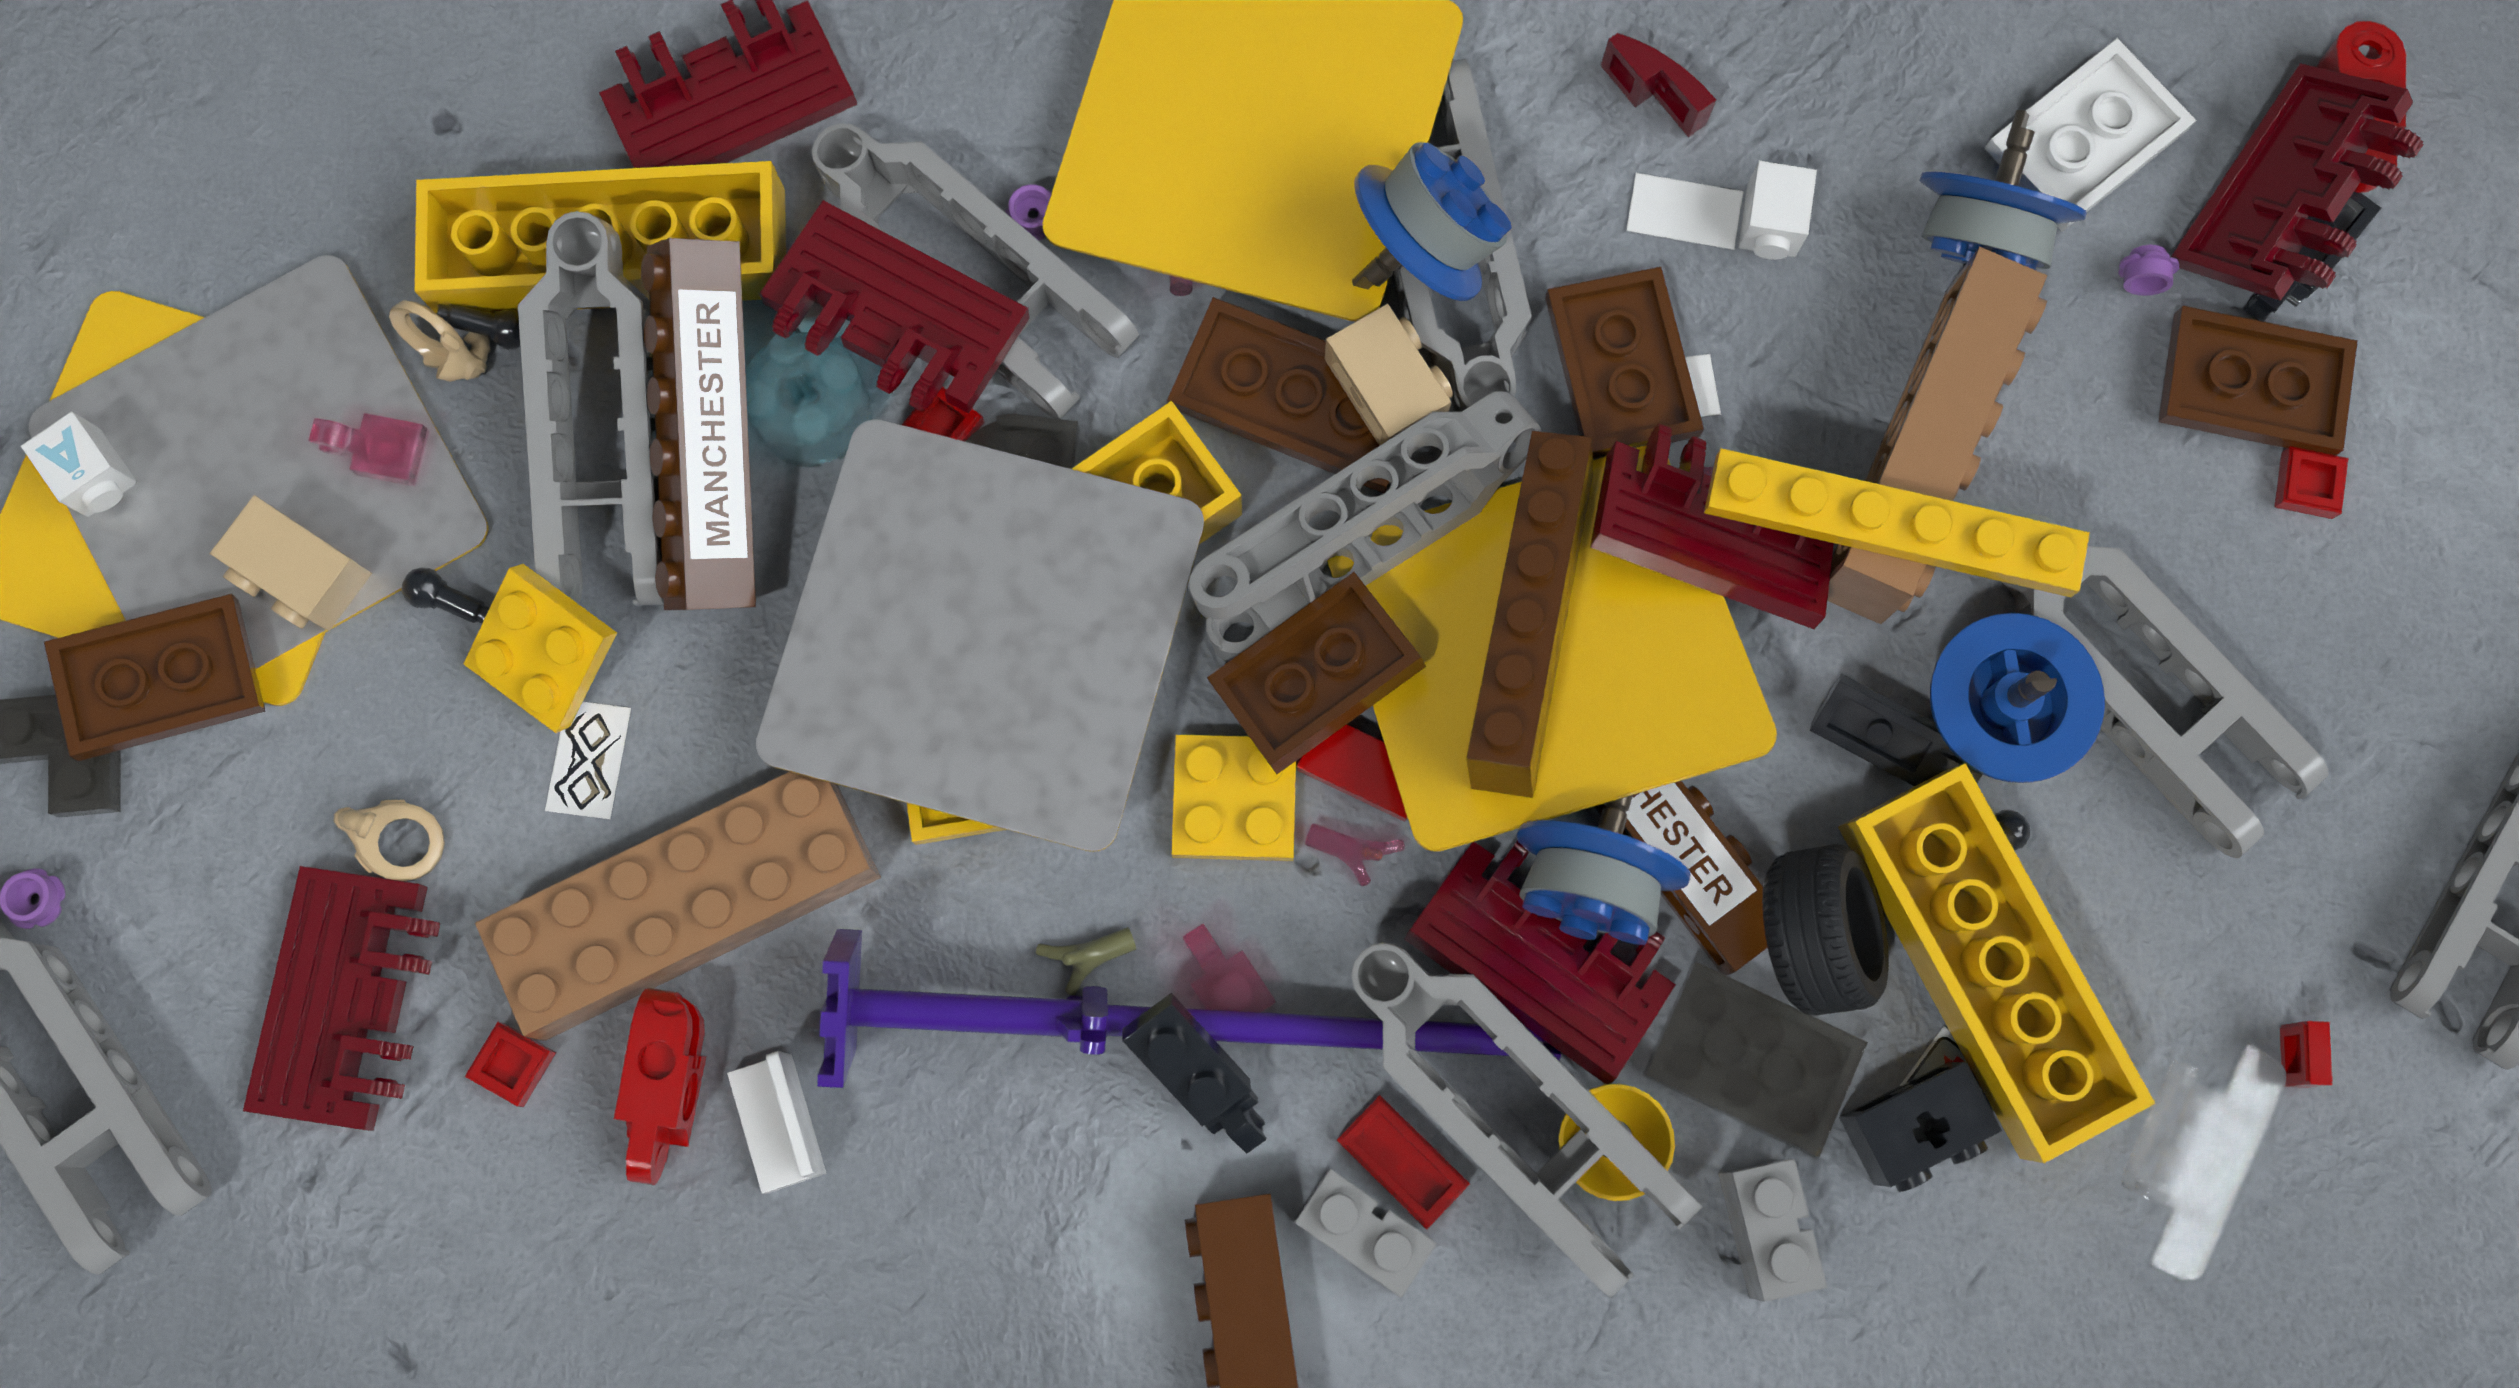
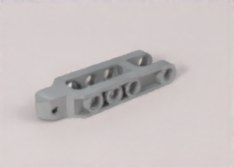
[1392,58,1532,412]
[812,123,1139,421]
[518,211,664,606]
[1189,391,1541,662]
[2002,514,2328,858]
[2390,753,2519,1070]
[0,920,212,1275]
[1351,942,1703,1298]

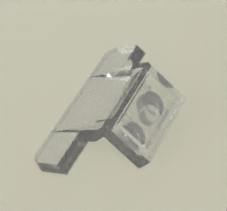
[2122,1042,2286,1281]

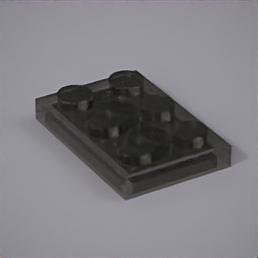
[1642,962,1868,1157]

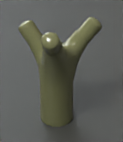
[1036,927,1137,995]

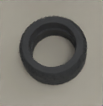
[1762,844,1889,1016]

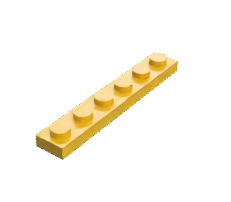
[1704,448,2090,597]

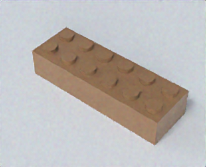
[1827,247,2048,624]
[475,772,881,1041]

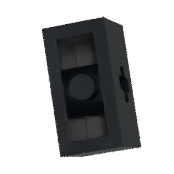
[1839,1062,2002,1192]

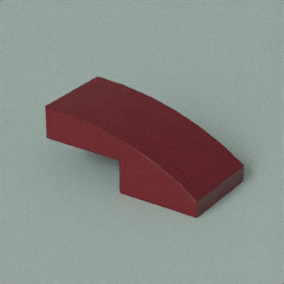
[1600,33,1717,138]

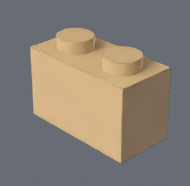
[1325,304,1453,446]
[209,495,372,631]

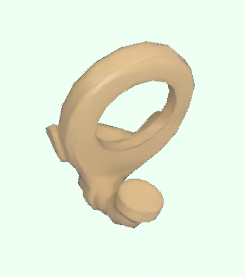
[389,300,491,382]
[333,800,445,882]

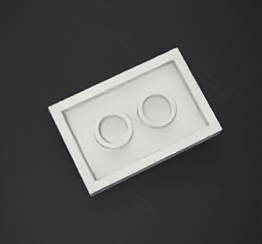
[1984,38,2197,232]

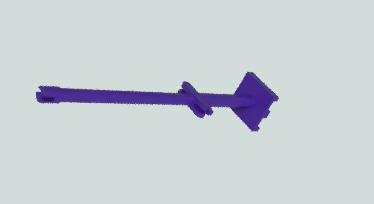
[817,929,1561,1088]

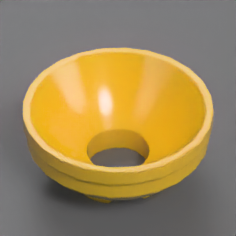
[1558,1083,1675,1201]

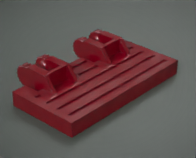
[599,0,858,168]
[2171,63,2424,301]
[759,200,1029,414]
[1590,423,1834,629]
[1404,840,1676,1084]
[243,866,441,1131]

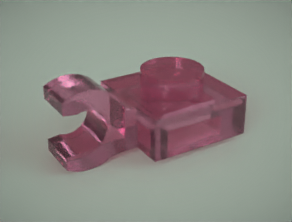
[308,413,429,486]
[1182,924,1276,1012]

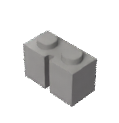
[1718,1159,1827,1302]
[1294,1169,1437,1298]

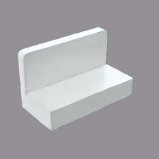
[727,1051,827,1194]

